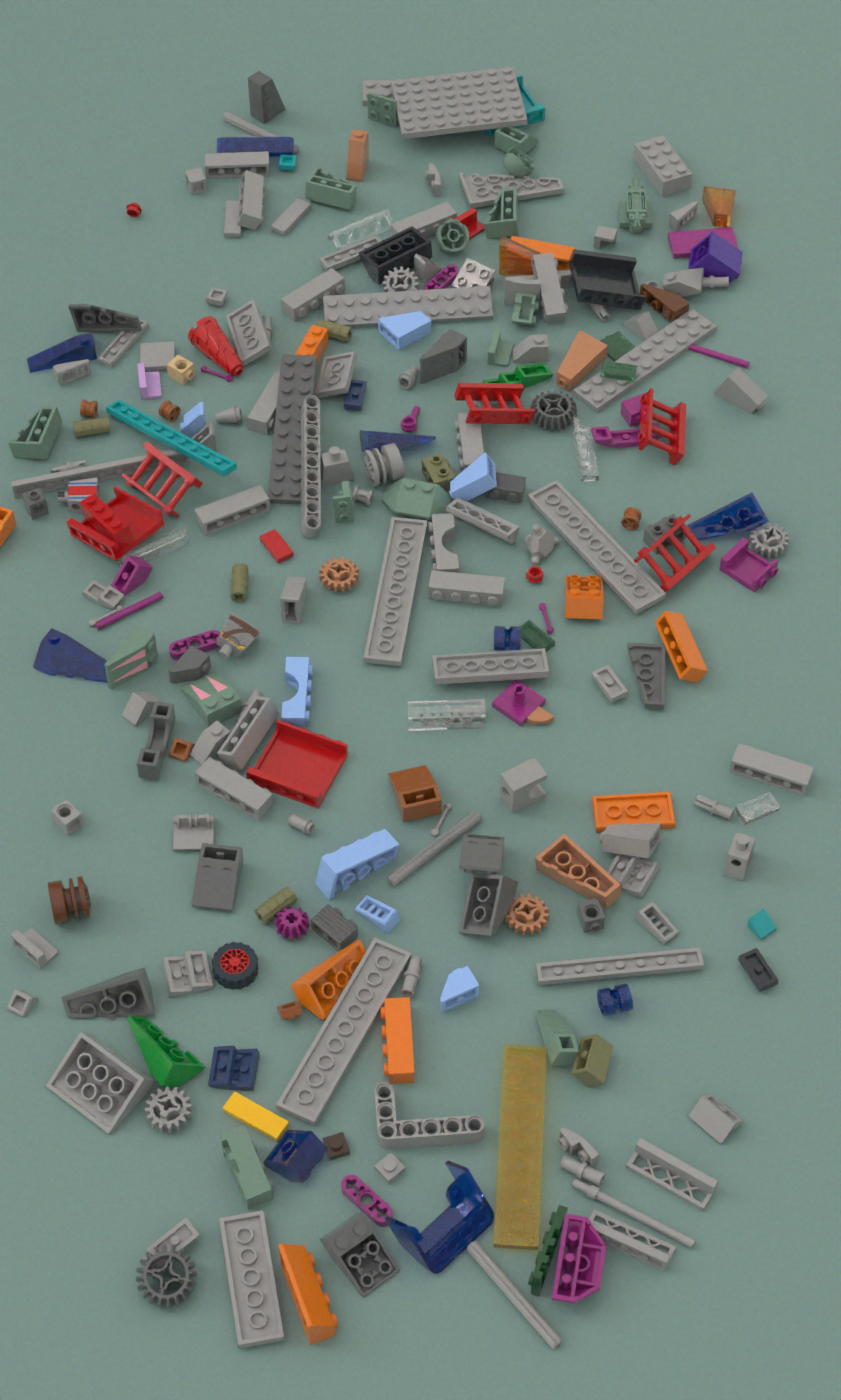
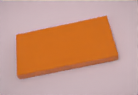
[592,792,676,833]

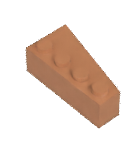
[535,833,621,909]

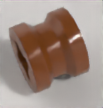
[80,400,98,418]
[158,400,181,422]
[621,507,642,530]

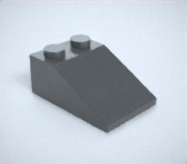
[459,873,518,936]

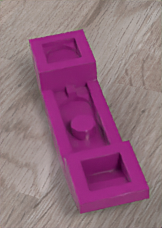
[591,423,663,448]

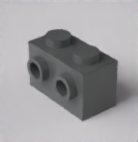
[643,514,686,555]

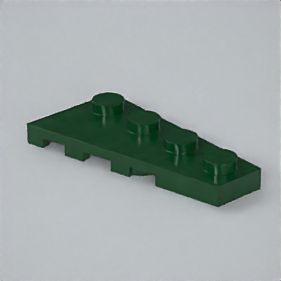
[528,1205,568,1297]

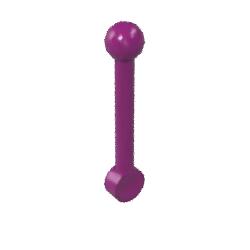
[201,366,233,382]
[539,603,554,634]

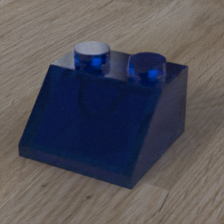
[263,1130,328,1183]

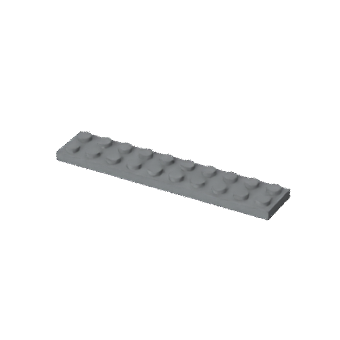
[323,286,493,328]
[573,308,717,413]
[528,480,666,614]
[364,517,428,666]
[276,937,411,1126]

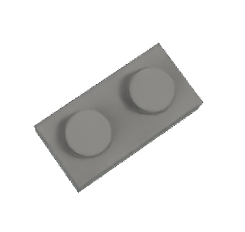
[591,665,628,703]

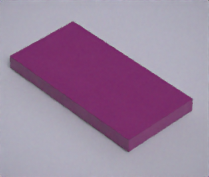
[668,227,738,258]

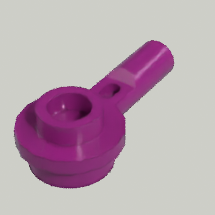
[400,406,420,432]

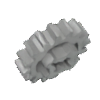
[383,266,419,292]
[749,522,789,558]
[145,1086,192,1133]

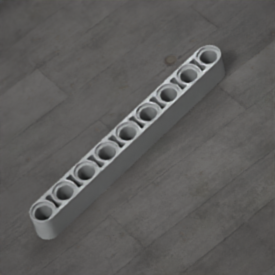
[301,395,321,538]

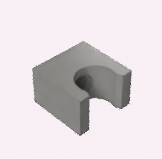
[500,758,547,814]

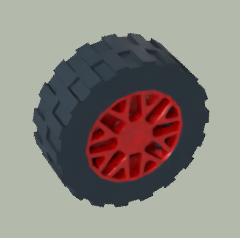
[212,942,259,990]

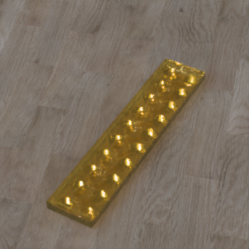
[493,1044,547,1250]

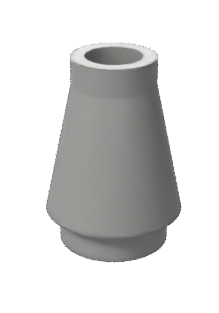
[398,366,419,389]
[216,406,242,423]

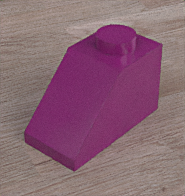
[620,392,654,427]
[110,556,153,596]

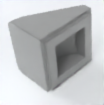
[6,989,38,1017]

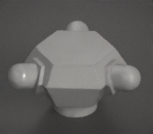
[525,524,559,565]

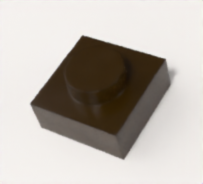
[322,1132,350,1161]

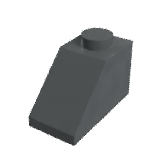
[169,646,211,684]

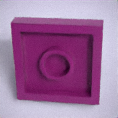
[492,679,546,727]

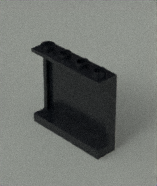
[568,249,646,310]

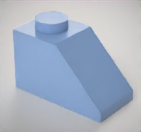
[181,402,206,438]
[440,966,479,1012]

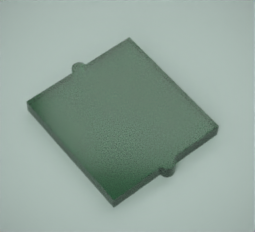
[600,331,635,362]

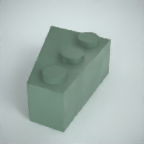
[305,166,357,210]
[484,188,519,239]
[8,406,63,459]
[220,1124,274,1209]

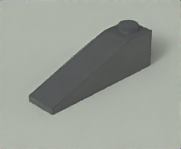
[68,304,142,332]
[61,967,155,1019]

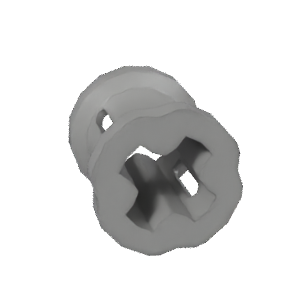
[352,486,375,506]

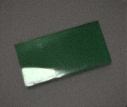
[600,361,638,382]
[516,620,555,652]

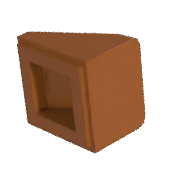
[169,737,195,762]

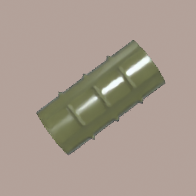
[316,319,352,342]
[73,417,110,437]
[230,563,249,602]
[254,886,297,925]

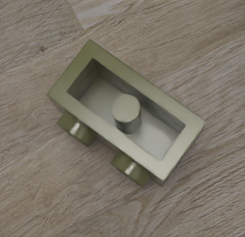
[422,453,456,492]
[571,1034,613,1087]

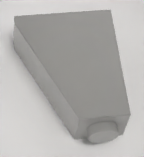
[714,367,768,413]
[280,577,307,624]
[600,823,661,859]

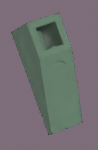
[535,1010,579,1066]

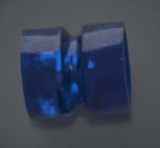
[494,626,521,651]
[597,983,633,1016]

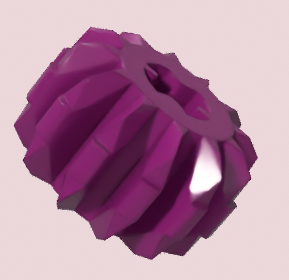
[274,905,310,942]

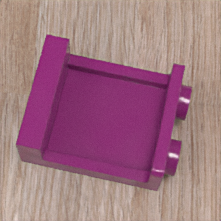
[719,537,779,593]

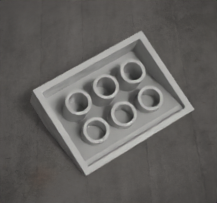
[46,1032,154,1134]

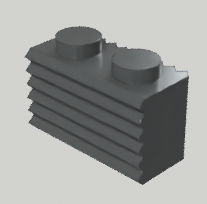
[486,472,526,503]
[311,904,358,952]

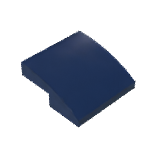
[208,1046,260,1091]

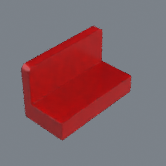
[455,208,485,240]

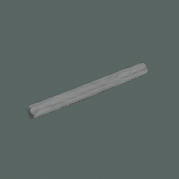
[223,112,300,155]
[388,811,481,886]
[467,1241,562,1349]

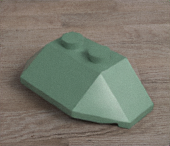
[382,478,454,520]

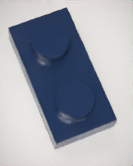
[344,380,367,411]

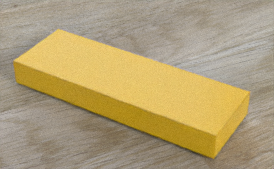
[223,1091,289,1142]

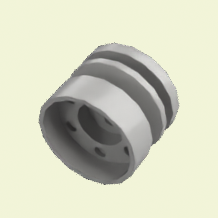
[363,443,404,487]

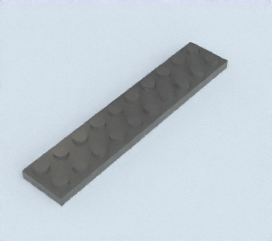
[268,354,316,504]

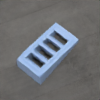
[354,895,400,933]

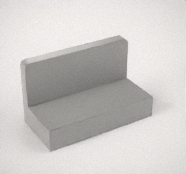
[10,928,58,969]
[689,1093,743,1143]

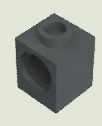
[23,488,49,520]
[577,898,605,933]

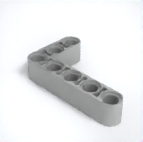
[375,1082,485,1149]

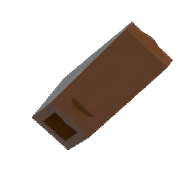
[640,283,689,323]

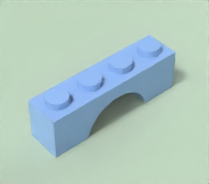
[281,657,313,728]

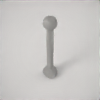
[88,605,124,627]
[431,803,452,837]

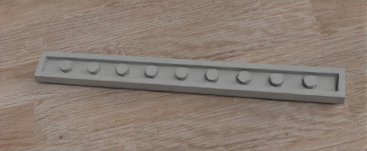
[11,449,190,499]

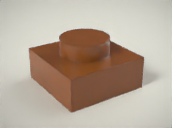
[277,1001,302,1020]

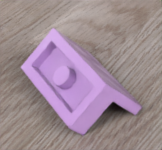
[137,363,162,400]

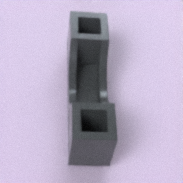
[137,702,176,780]

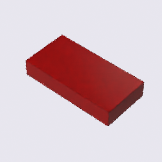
[259,529,294,563]

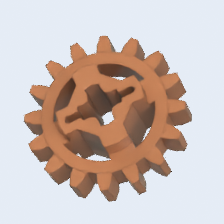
[319,557,359,593]
[505,893,549,936]

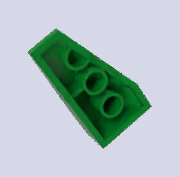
[127,1016,205,1088]

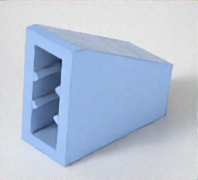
[378,311,432,350]
[449,452,497,501]

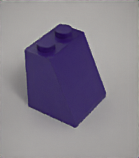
[688,231,743,283]

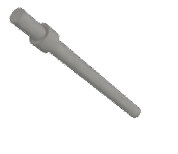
[572,1178,695,1248]

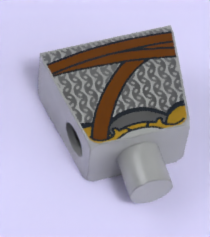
[217,612,261,660]

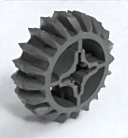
[530,390,577,431]
[135,1245,197,1308]

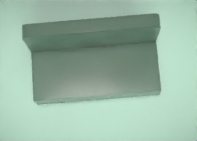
[487,328,514,367]

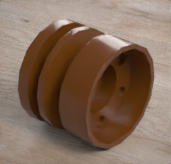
[48,876,91,925]

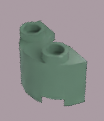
[511,292,539,326]

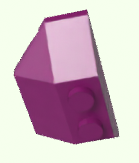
[552,1214,606,1304]

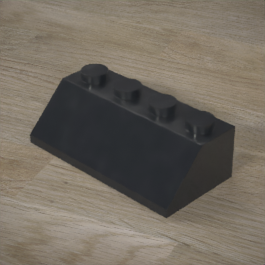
[358,226,432,284]

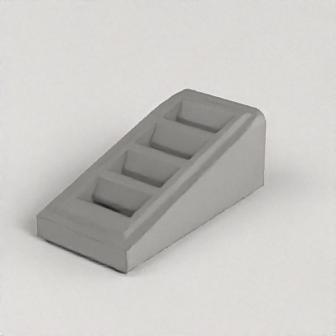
[669,201,698,231]
[53,359,91,385]
[634,901,679,944]

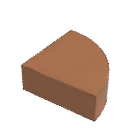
[526,706,554,725]

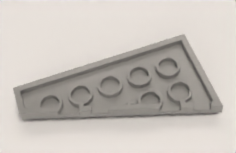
[459,173,564,209]

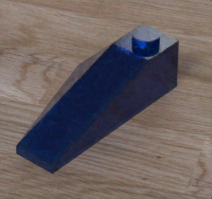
[27,333,97,373]
[359,430,436,453]
[687,492,769,540]
[33,628,108,683]

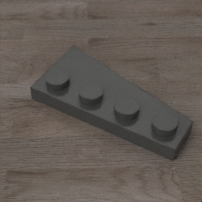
[627,643,665,709]

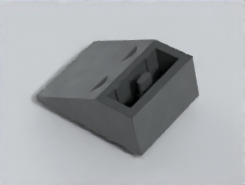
[420,329,467,384]
[459,834,505,875]
[192,843,244,912]
[320,1213,399,1297]

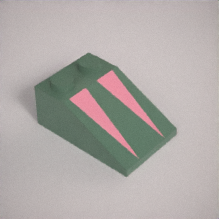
[104,625,158,689]
[181,672,242,727]

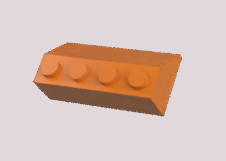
[278,1244,338,1345]

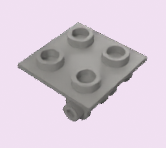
[451,258,495,288]
[173,813,215,850]

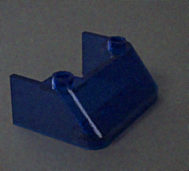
[385,1160,494,1274]

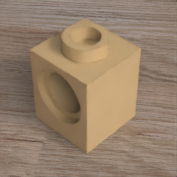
[167,355,195,385]

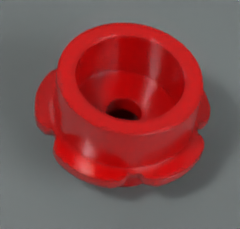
[126,202,142,217]
[526,566,544,583]

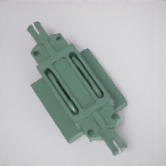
[619,178,652,233]

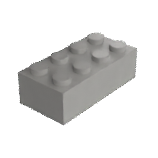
[633,135,692,197]

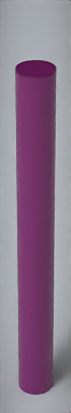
[688,344,750,368]
[95,592,163,630]

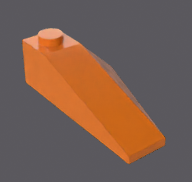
[290,940,366,1020]

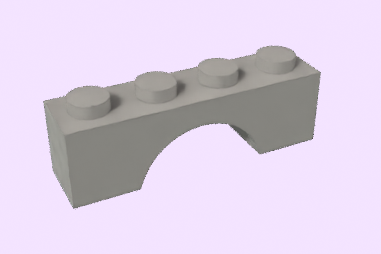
[428,513,459,573]

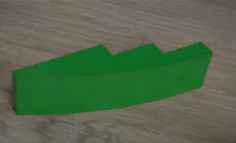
[482,363,553,388]

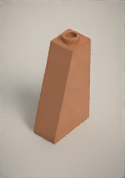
[556,330,608,392]

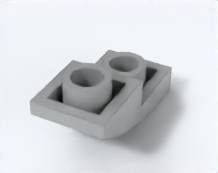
[425,163,441,197]
[558,1127,599,1168]

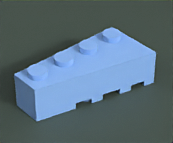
[315,829,400,900]

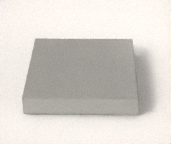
[140,341,175,371]

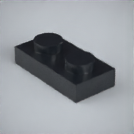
[738,948,778,992]

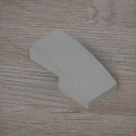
[82,579,124,609]

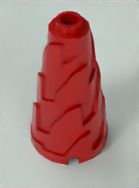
[188,316,243,376]

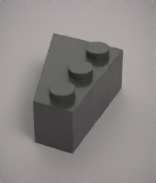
[248,71,286,124]

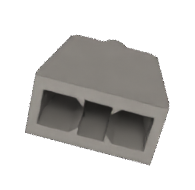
[320,446,354,487]

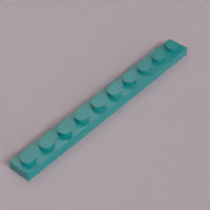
[106,400,237,477]

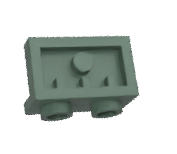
[333,481,354,523]

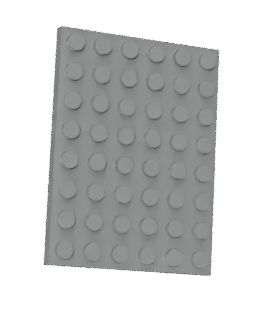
[391,67,528,139]

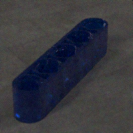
[217,137,294,157]

